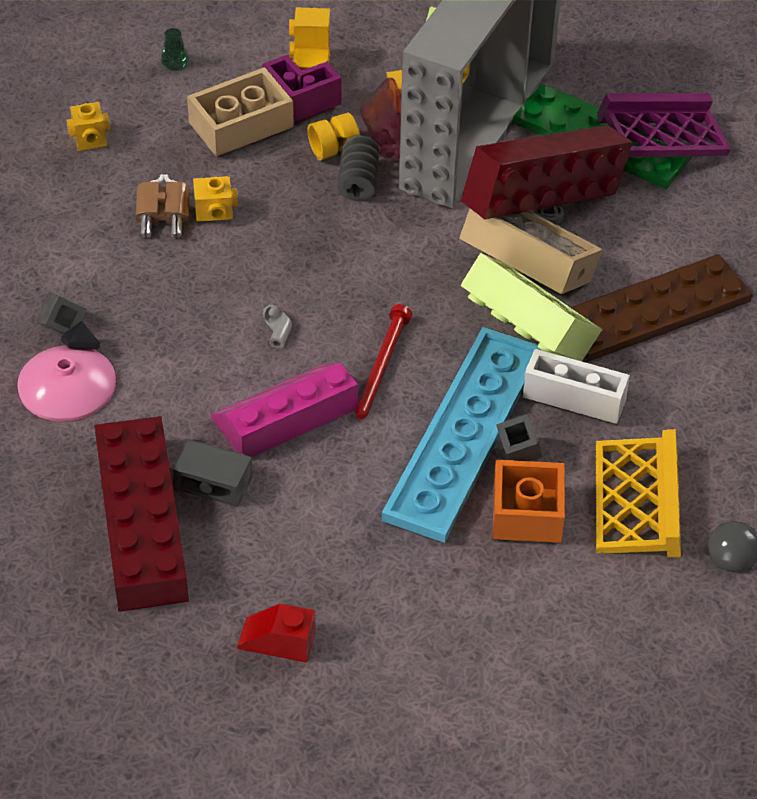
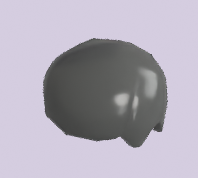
[708,520,757,572]

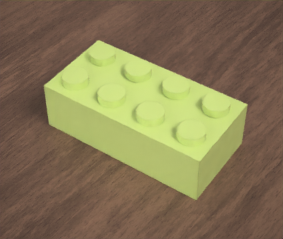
[460,253,602,362]

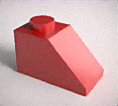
[237,603,316,663]

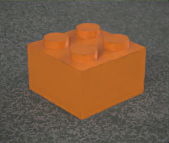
[492,460,565,543]

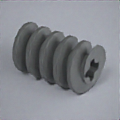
[338,135,379,202]

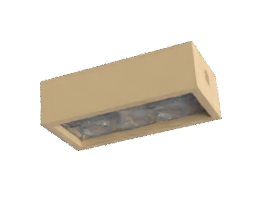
[459,208,603,294]

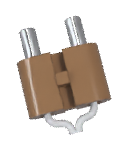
[135,174,190,238]

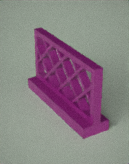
[596,93,731,157]

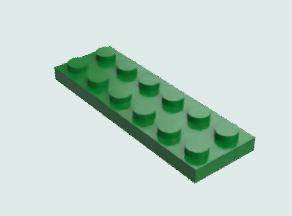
[513,83,693,189]

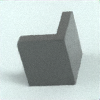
[36,293,87,334]

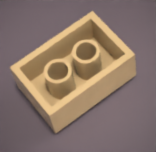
[187,67,294,157]

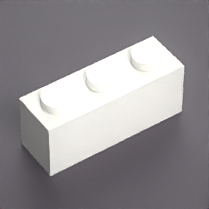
[523,349,630,424]

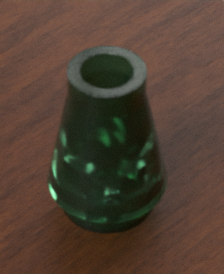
[161,28,189,71]

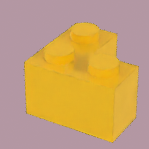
[289,7,330,71]

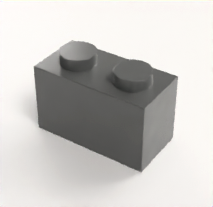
[173,439,253,507]

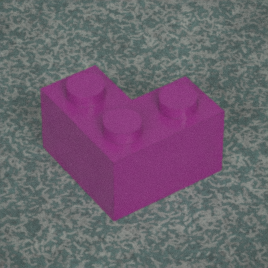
[262,55,342,123]

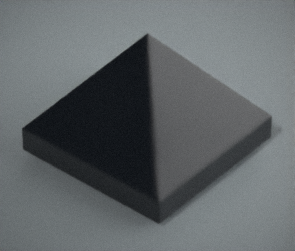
[61,321,100,349]

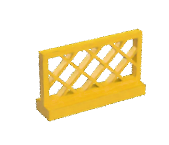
[596,429,681,558]

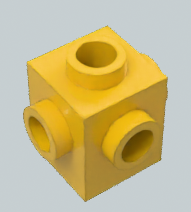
[66,102,111,151]
[193,176,238,222]

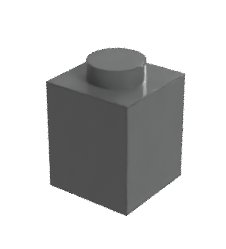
[496,414,543,461]

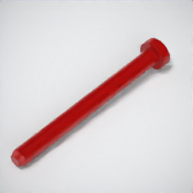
[355,304,413,419]

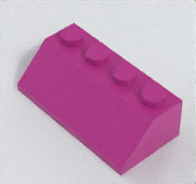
[211,363,358,457]

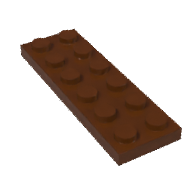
[571,254,752,361]

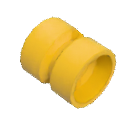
[307,112,360,161]

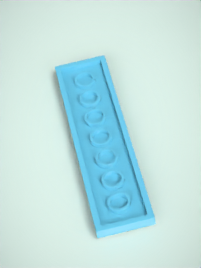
[381,327,541,543]

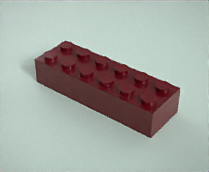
[461,125,632,220]
[94,416,189,612]

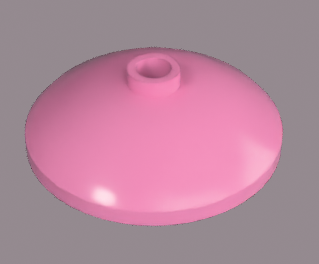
[18,345,116,422]

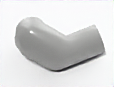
[262,305,292,349]

